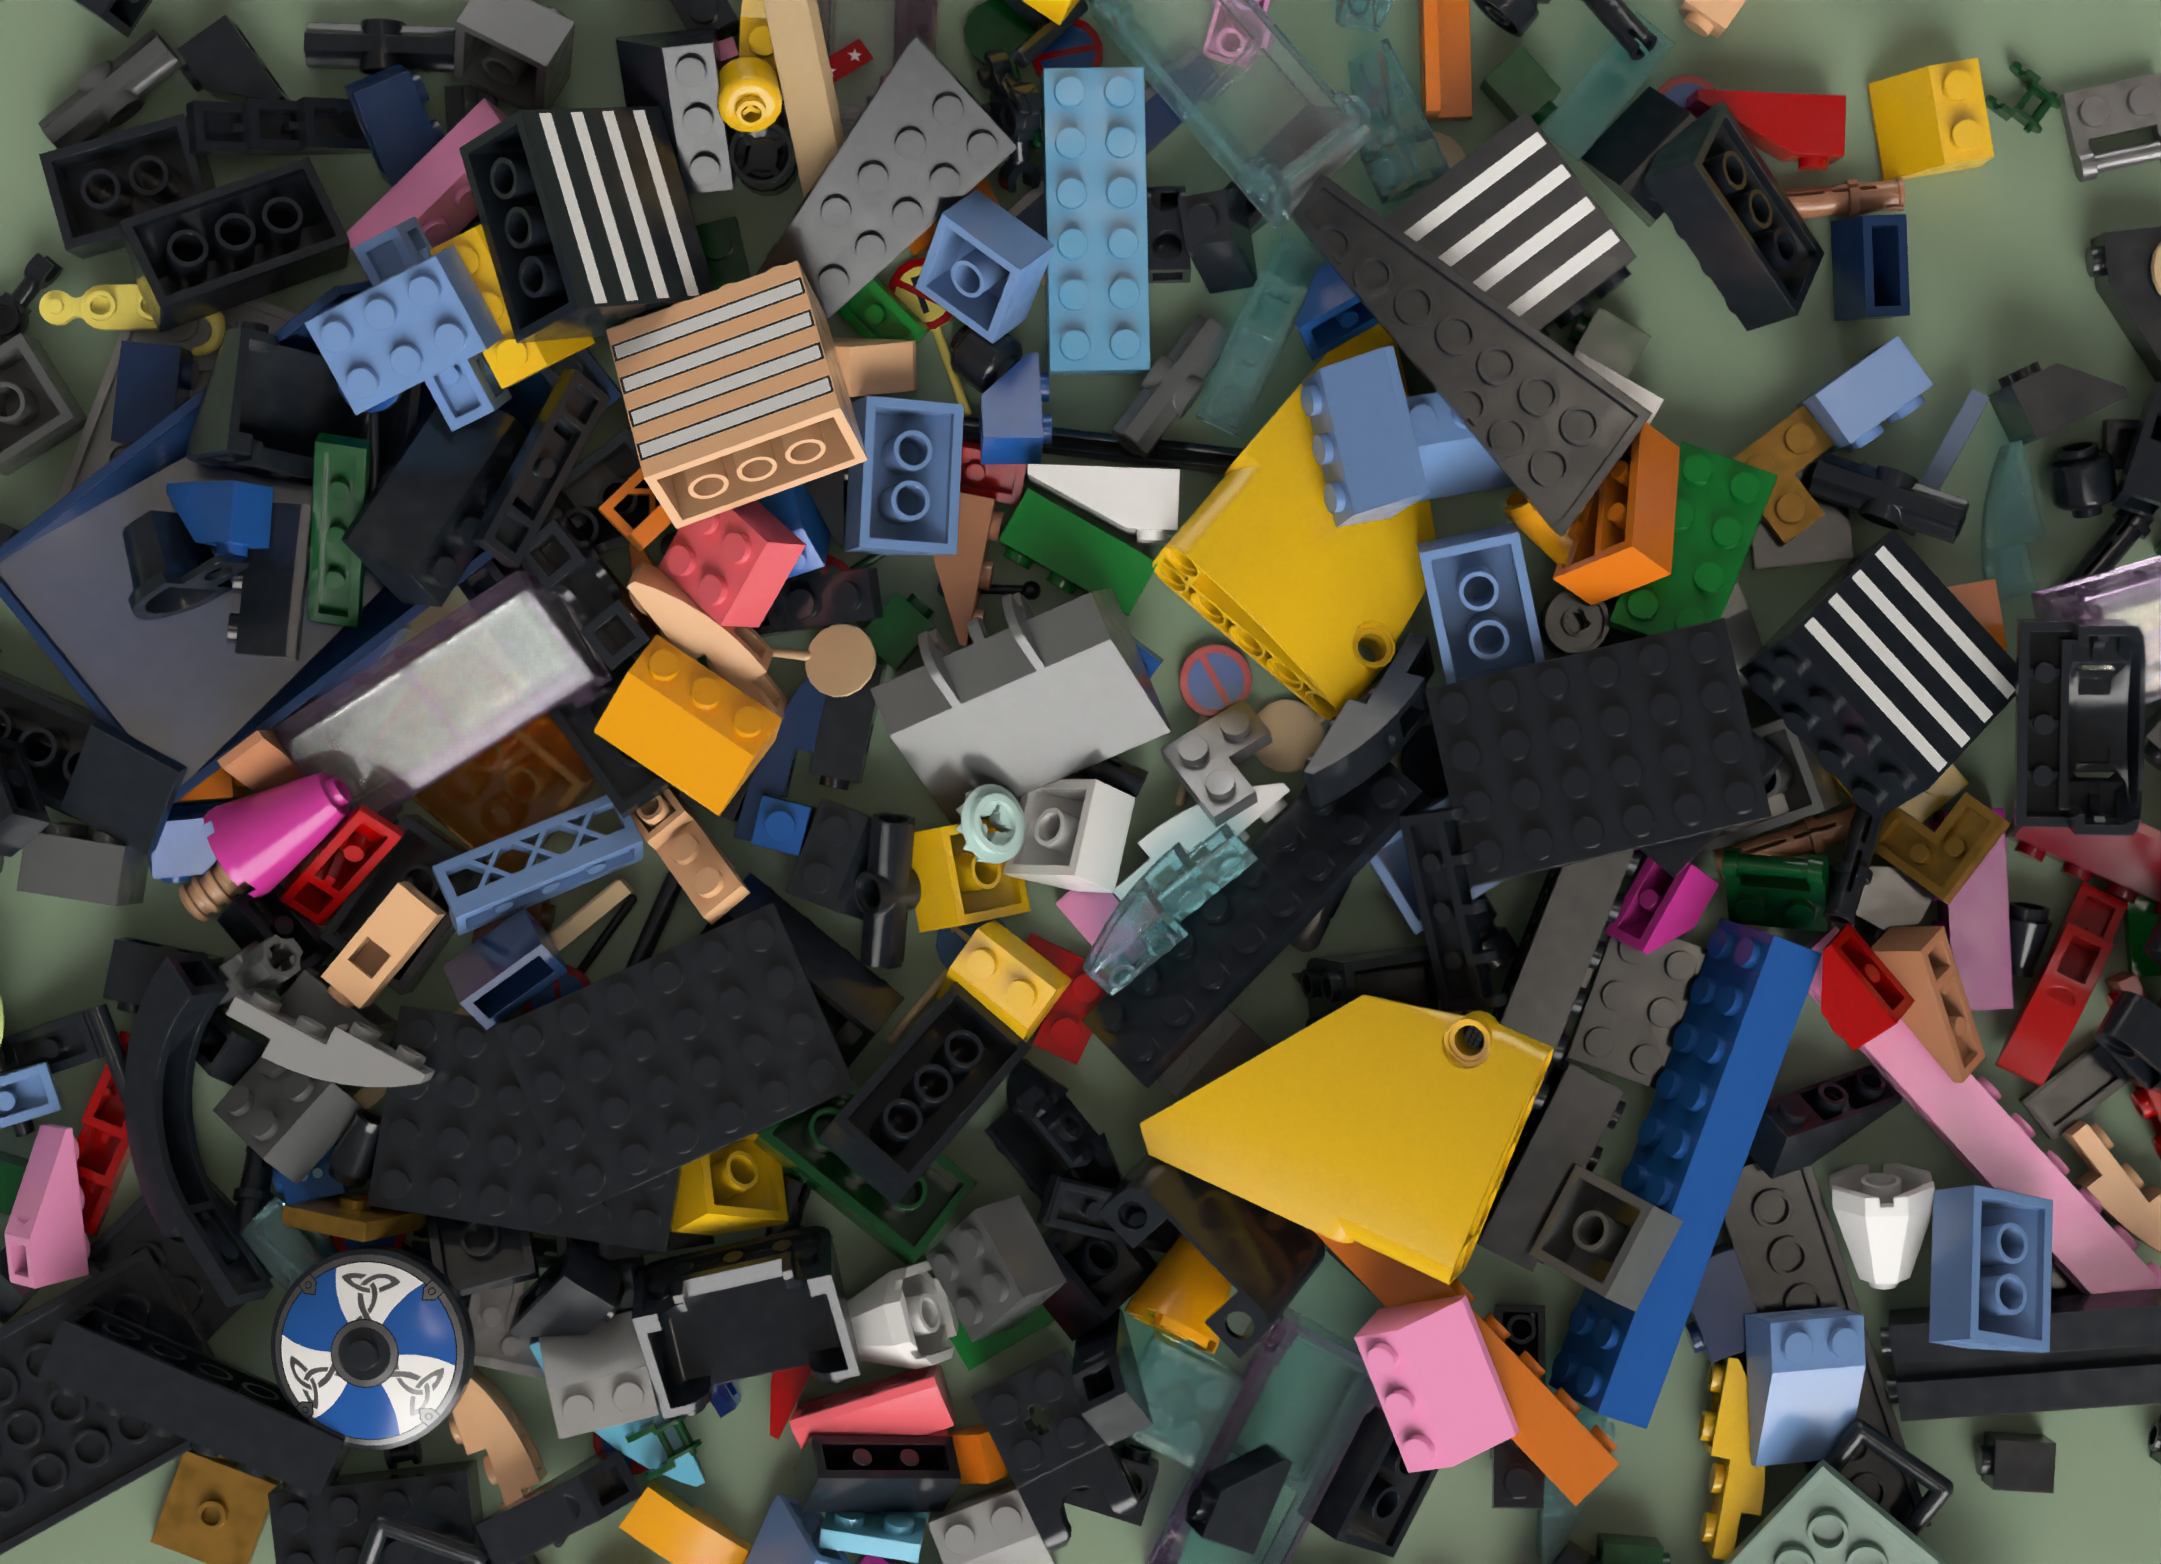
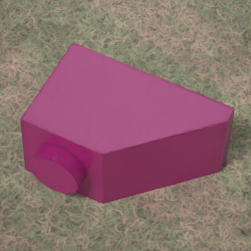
[1605,857,1719,955]

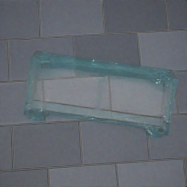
[1089,0,1372,231]

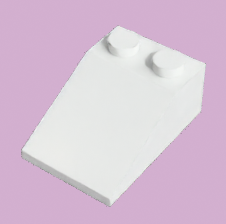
[1028,464,1180,545]

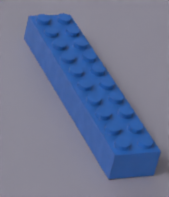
[1548,918,1822,1429]

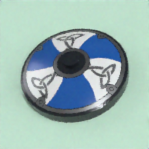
[271,1245,475,1450]

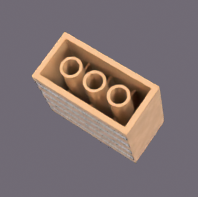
[606,260,868,529]

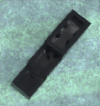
[186,97,371,156]

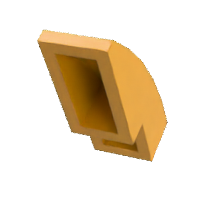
[619,1479,752,1564]

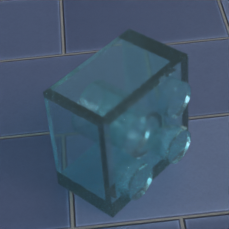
[1129,1329,1244,1473]

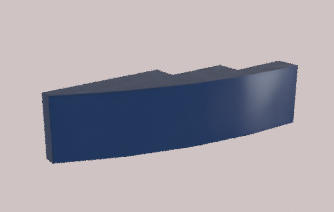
[734,677,826,841]

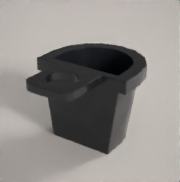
[122,510,249,619]

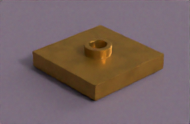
[281,1194,425,1242]
[150,1449,281,1564]

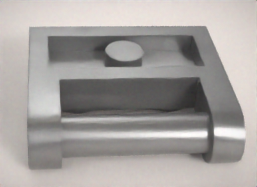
[2058,72,2161,182]

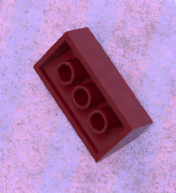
[2005,819,2161,917]

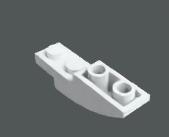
[1114,783,1290,906]

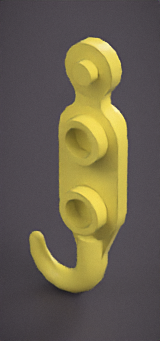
[39,284,227,357]

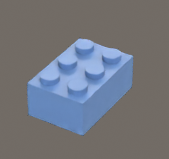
[304,245,504,415]
[1417,523,1545,685]

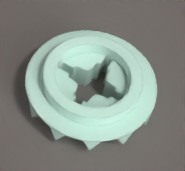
[955,784,1025,864]

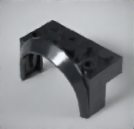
[2013,619,2146,836]

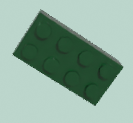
[753,1085,978,1266]

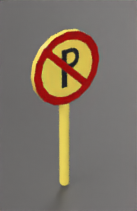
[888,258,972,417]

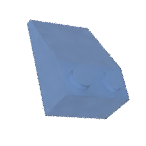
[1745,1307,1866,1467]

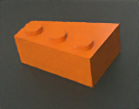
[1552,423,1680,606]

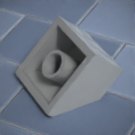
[539,1309,659,1439]
[928,1480,1056,1564]

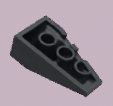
[484,426,660,588]

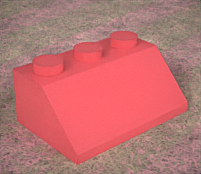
[789,1363,957,1451]

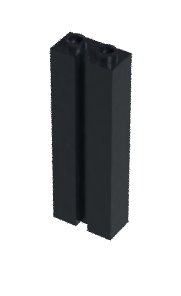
[1880,1289,2161,1421]

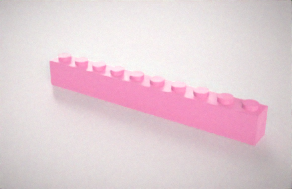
[1804,926,2161,1294]

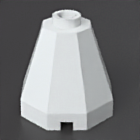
[1828,1163,1935,1290]
[847,1261,959,1369]

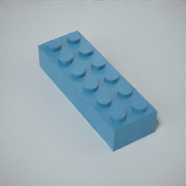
[1040,67,1150,376]

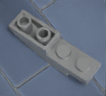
[226,991,435,1087]

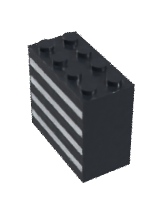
[459,106,715,343]
[1384,111,1637,337]
[1738,530,2016,820]

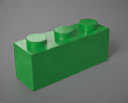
[999,488,1157,617]

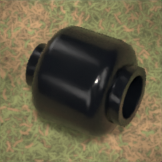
[950,325,1023,393]
[2047,441,2117,518]

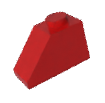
[1821,923,1915,1051]

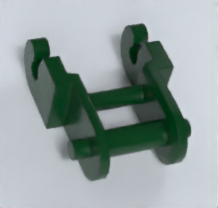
[1985,61,2061,134]
[625,1416,702,1480]

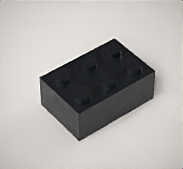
[39,114,216,259]
[320,814,493,995]

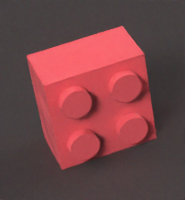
[658,500,806,627]

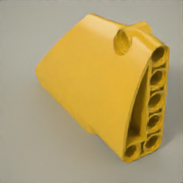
[1152,323,1436,721]
[1139,994,1554,1285]

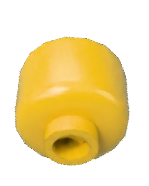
[717,57,782,133]

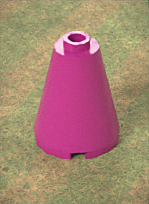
[203,772,352,898]

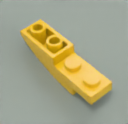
[1698,1355,1765,1560]

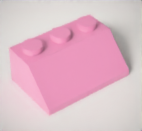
[1354,1295,1520,1473]

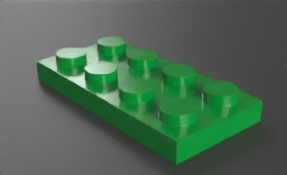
[1609,441,1778,638]

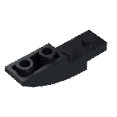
[752,568,883,637]
[1303,633,1435,807]
[1490,1304,1546,1510]

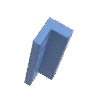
[352,216,512,432]
[432,795,643,936]

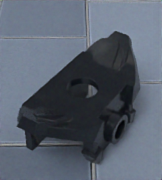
[984,1059,1123,1201]

